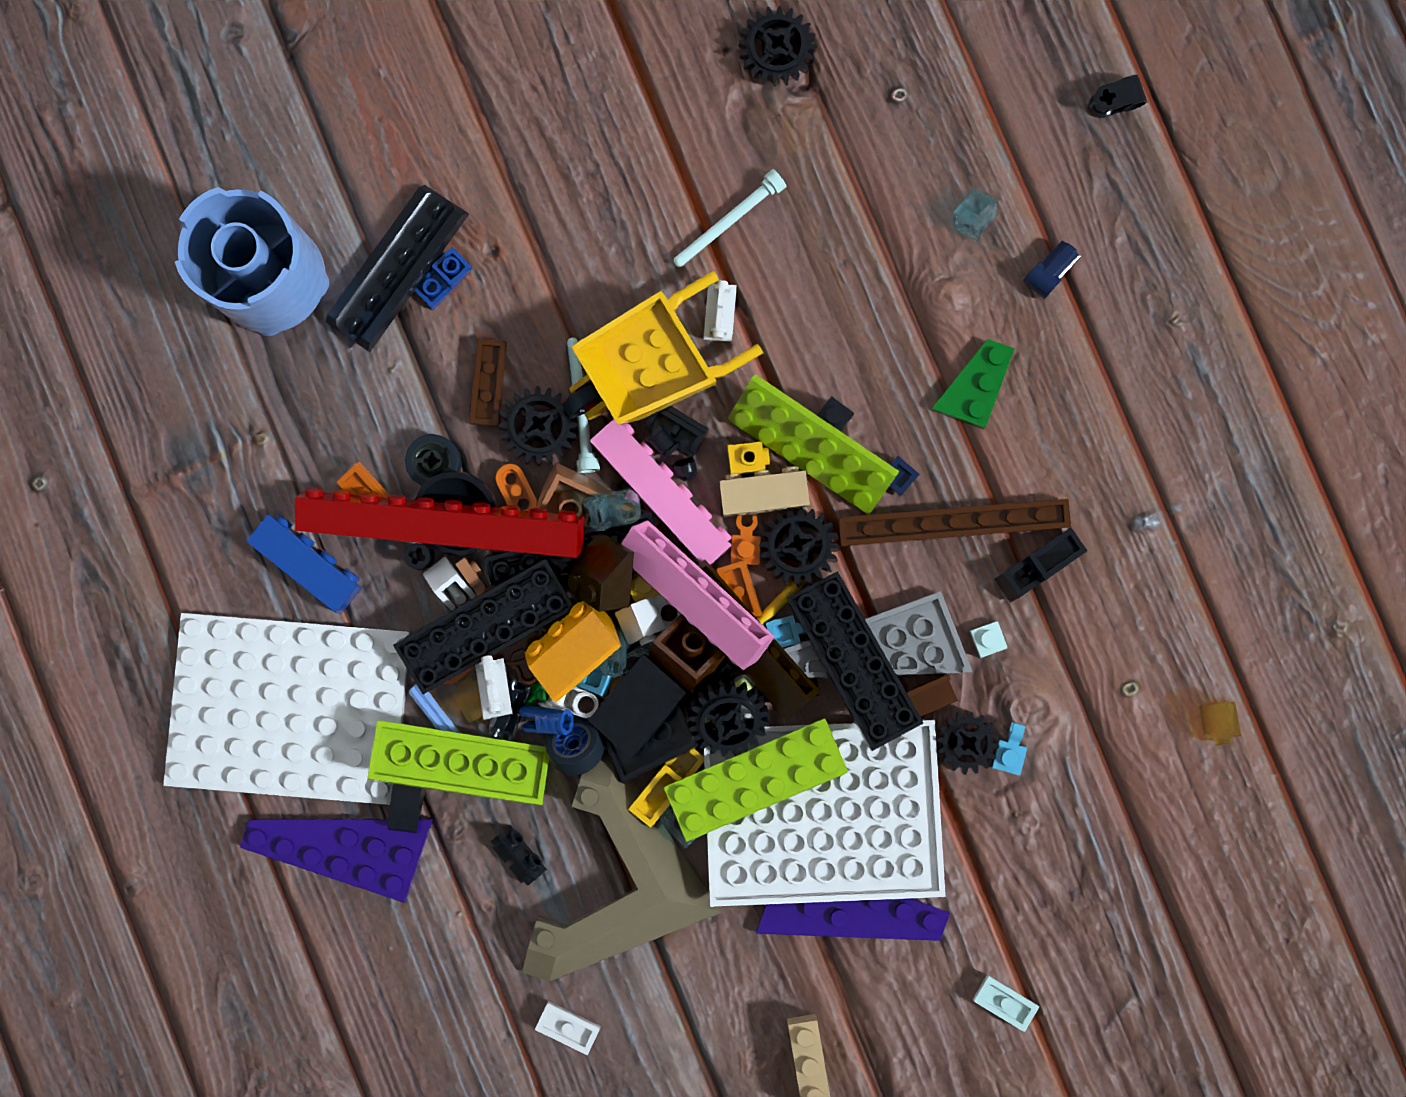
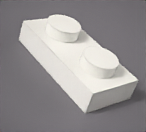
[535,1001,601,1055]

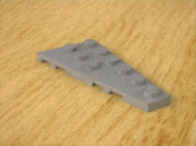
[784,591,973,678]

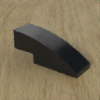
[994,527,1087,603]
[388,784,426,833]

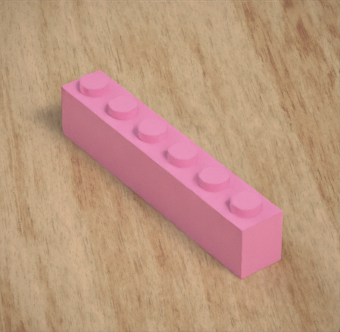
[590,419,732,565]
[622,520,775,670]

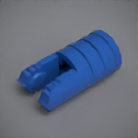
[519,705,574,735]

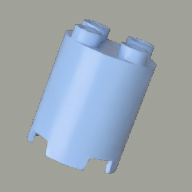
[175,187,329,336]

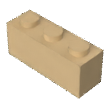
[719,467,810,518]
[787,1014,830,1097]

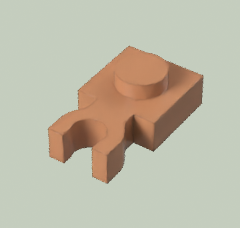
[455,557,487,596]

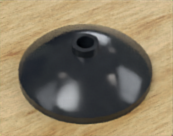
[415,471,498,556]

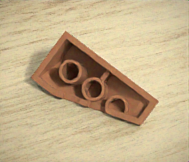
[536,463,660,528]

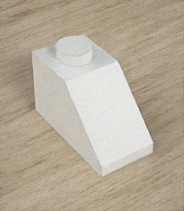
[423,556,477,610]

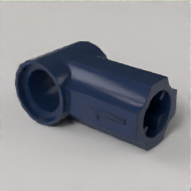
[1023,240,1080,299]

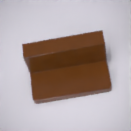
[906,674,958,717]

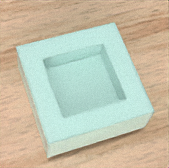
[969,621,1008,658]

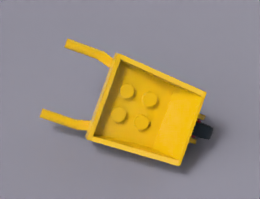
[563,271,763,425]

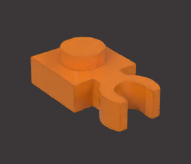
[731,515,761,565]

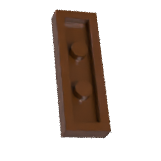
[469,339,507,427]

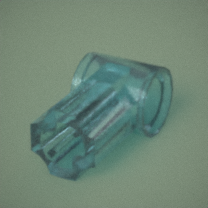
[599,625,633,678]

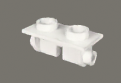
[704,280,737,342]
[475,656,513,720]

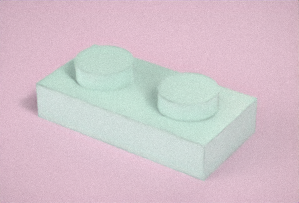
[972,975,1039,1032]

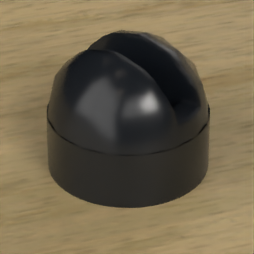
[672,457,697,481]

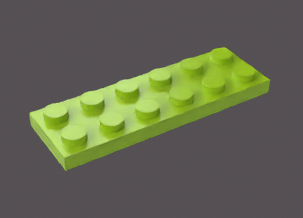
[727,374,899,515]
[663,718,848,842]
[367,720,549,806]

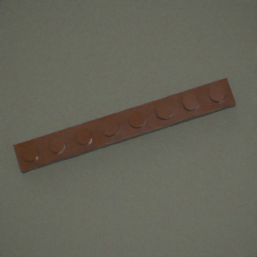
[838,499,1071,547]

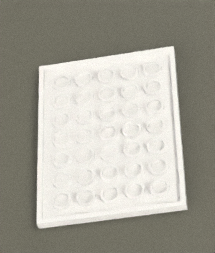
[163,613,411,805]
[703,720,945,907]

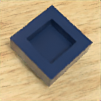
[889,456,920,497]

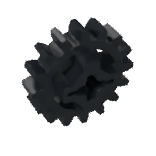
[936,711,999,775]

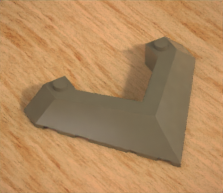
[522,753,723,981]

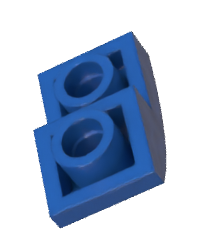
[414,247,472,310]

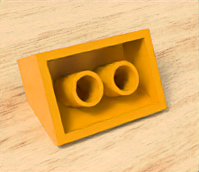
[524,601,621,703]

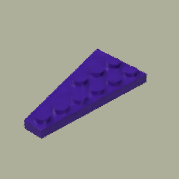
[240,819,433,903]
[756,898,950,941]

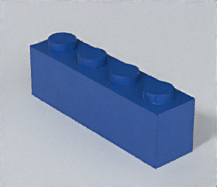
[246,514,363,614]

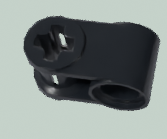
[1088,75,1147,118]

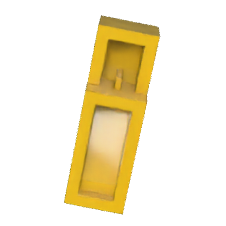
[628,748,704,828]

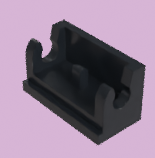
[644,406,709,457]

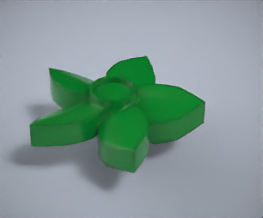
[525,680,546,706]

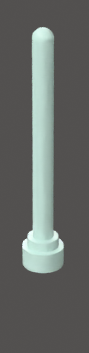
[674,169,787,267]
[567,337,600,473]

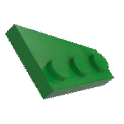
[931,339,1015,430]

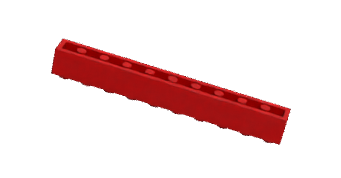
[295,487,584,558]

